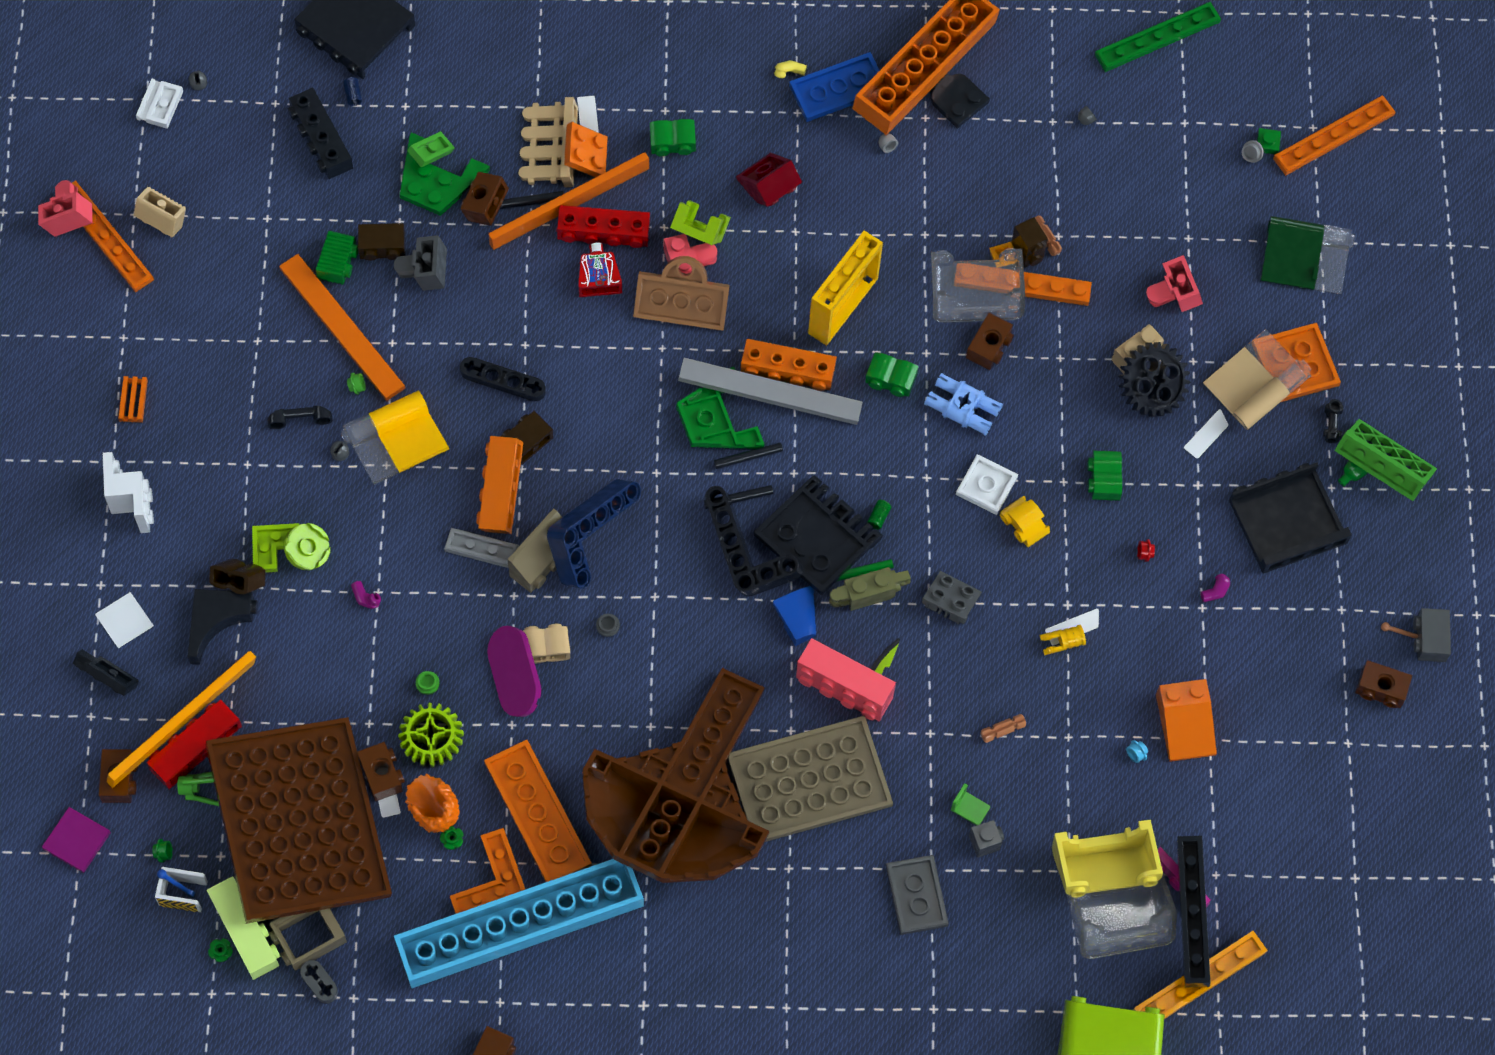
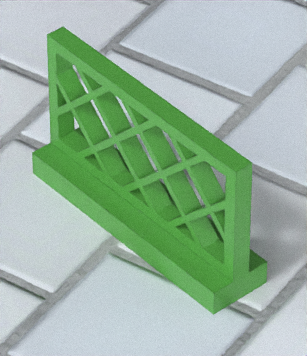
[1334,419,1437,501]

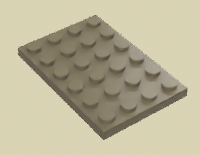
[728,715,893,842]

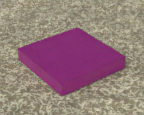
[42,807,111,873]

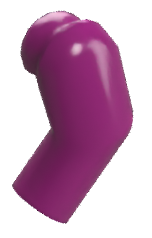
[1200,574,1230,603]

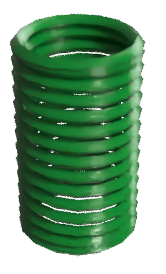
[867,500,892,530]

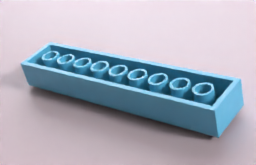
[394,859,644,989]

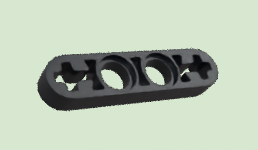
[460,357,546,401]

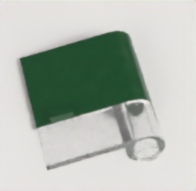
[1260,216,1355,294]

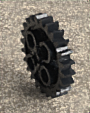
[1118,342,1191,417]

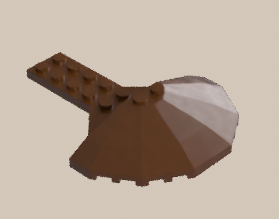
[582,668,769,883]

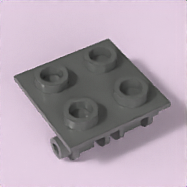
[922,571,982,625]

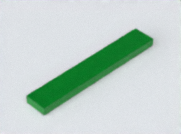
[1095,2,1221,72]

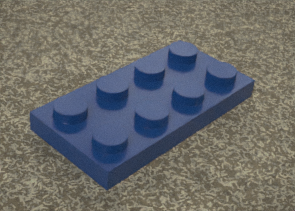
[789,52,880,122]

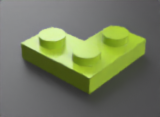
[252,523,300,573]

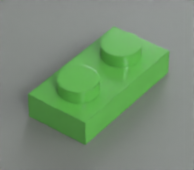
[407,131,455,167]

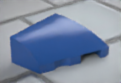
[773,586,816,646]

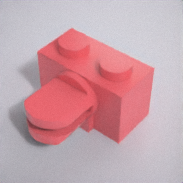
[38,180,92,237]
[664,234,717,274]
[1146,255,1203,312]

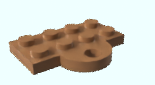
[633,256,730,331]

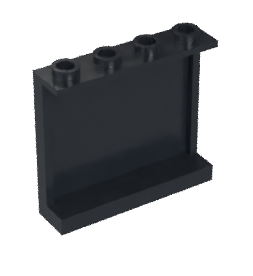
[295,0,415,79]
[1229,463,1352,574]

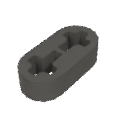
[300,960,338,1004]

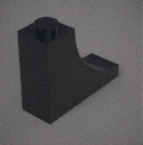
[188,589,258,665]

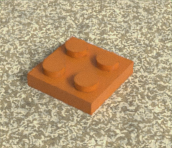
[564,122,608,177]

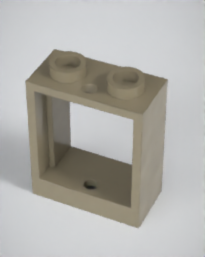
[269,908,347,971]

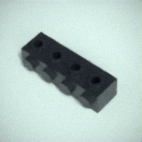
[287,87,353,179]

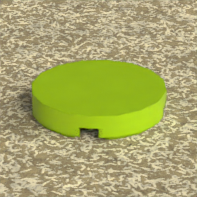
[284,523,330,570]

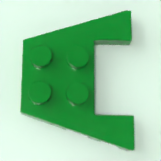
[400,132,490,216]
[676,367,764,449]

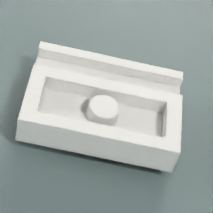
[136,78,183,129]

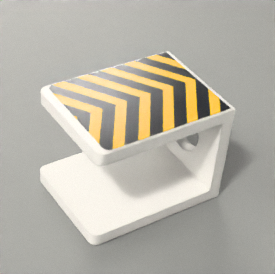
[155,867,208,912]

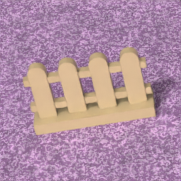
[518,97,578,187]

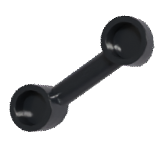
[267,405,333,429]

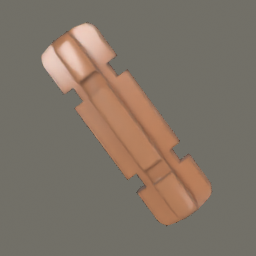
[1035,215,1062,256]
[980,714,1026,743]

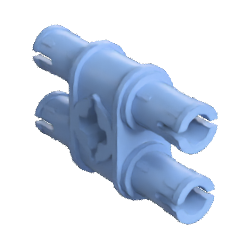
[924,373,1003,436]

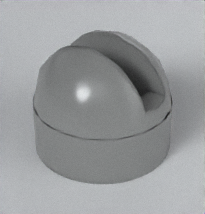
[878,134,898,153]

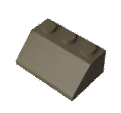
[508,508,562,593]

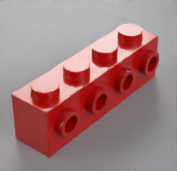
[557,205,650,248]

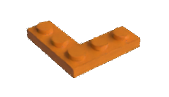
[450,828,526,914]

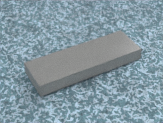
[444,528,519,568]

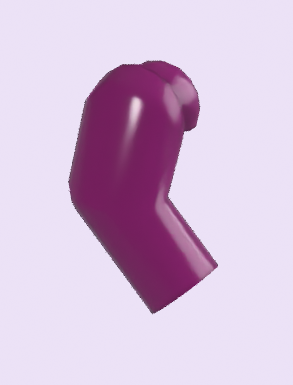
[351,581,381,609]

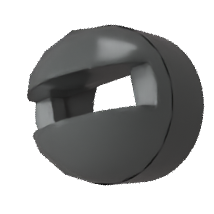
[189,71,207,90]
[1078,105,1097,125]
[330,441,349,461]

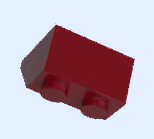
[736,153,802,207]

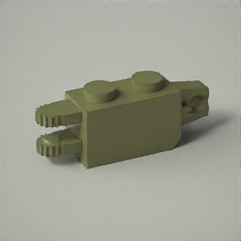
[829,567,911,611]

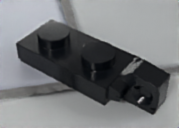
[73,649,139,696]

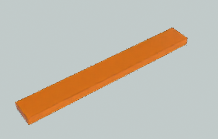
[489,152,649,250]
[279,254,405,401]

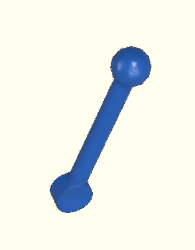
[157,869,196,897]

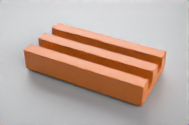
[118,376,148,423]

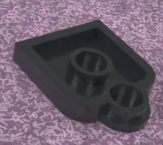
[931,74,990,129]

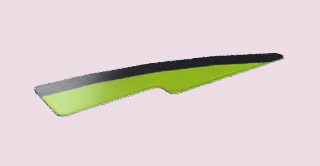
[871,638,900,675]

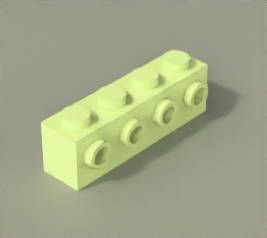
[207,876,281,980]

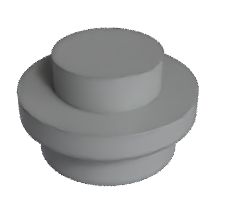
[1242,140,1264,163]

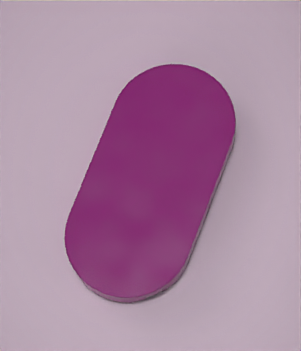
[487,626,541,717]

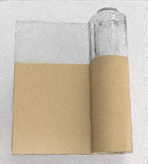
[1203,329,1312,430]

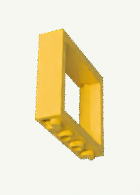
[808,231,883,346]

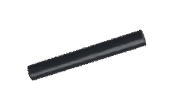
[500,191,564,209]
[714,442,783,469]
[704,485,774,509]

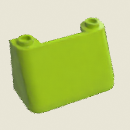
[1058,996,1165,1055]

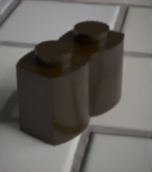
[209,559,266,594]

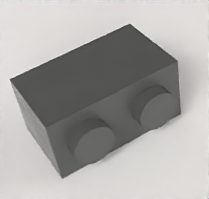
[1413,608,1451,662]

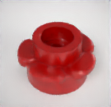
[1137,539,1155,562]

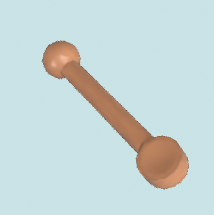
[1381,622,1418,638]

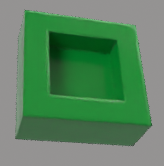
[1257,128,1281,154]

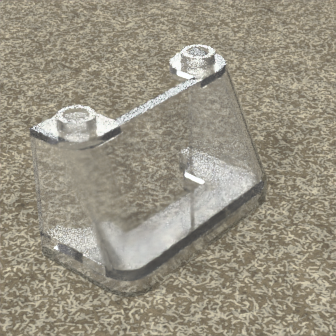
[931,248,1025,322]
[1066,875,1177,959]

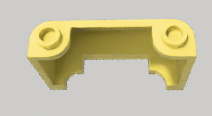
[1052,820,1163,898]

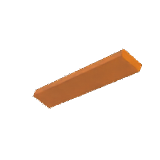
[1273,95,1395,176]
[72,180,154,293]

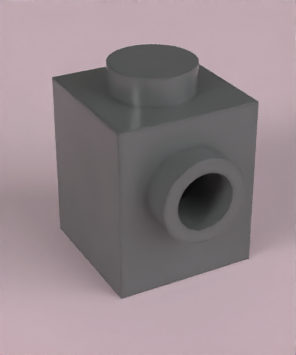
[969,820,1004,858]

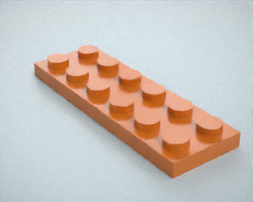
[484,740,592,882]

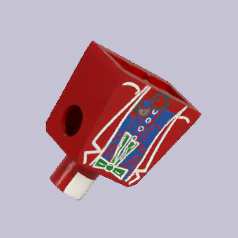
[578,243,622,297]

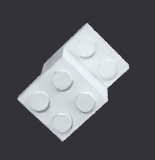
[103,452,154,533]

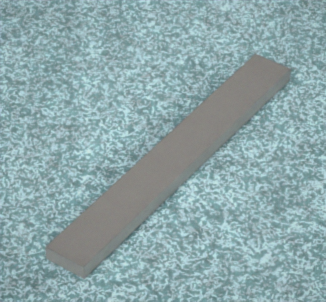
[678,358,863,425]

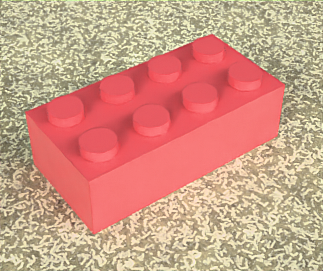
[796,638,896,722]

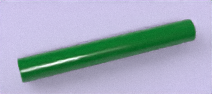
[836,559,894,582]

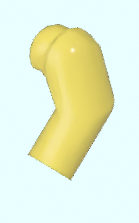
[774,60,807,78]

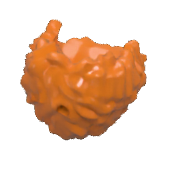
[405,774,460,833]

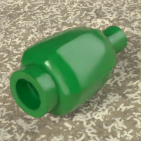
[1338,460,1368,487]

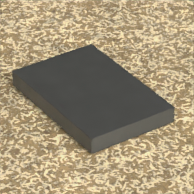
[886,855,949,935]

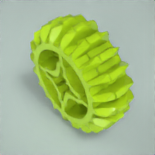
[398,702,464,767]

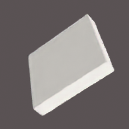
[956,454,1018,515]

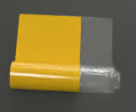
[341,390,449,485]

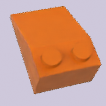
[1156,679,1217,762]

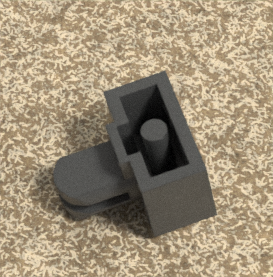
[394,235,447,291]

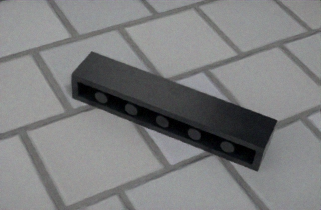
[1177,836,1211,988]

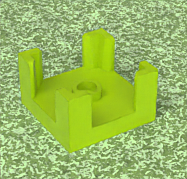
[670,200,731,245]

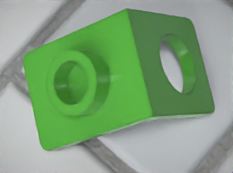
[951,783,990,826]

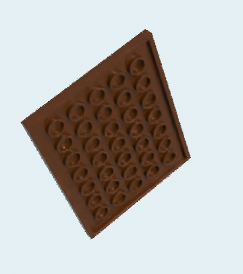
[205,717,392,924]

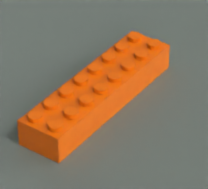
[852,0,1000,135]

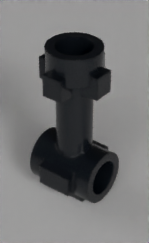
[1323,399,1343,443]

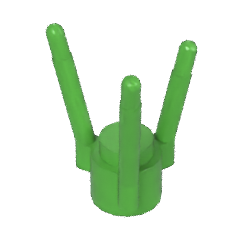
[177,772,219,806]

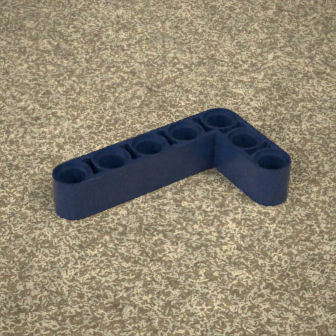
[547,479,641,589]

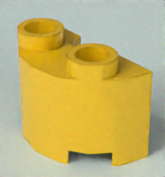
[999,496,1050,547]

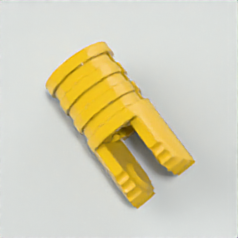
[1040,625,1086,655]

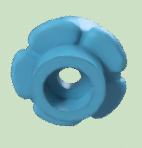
[1126,740,1148,763]

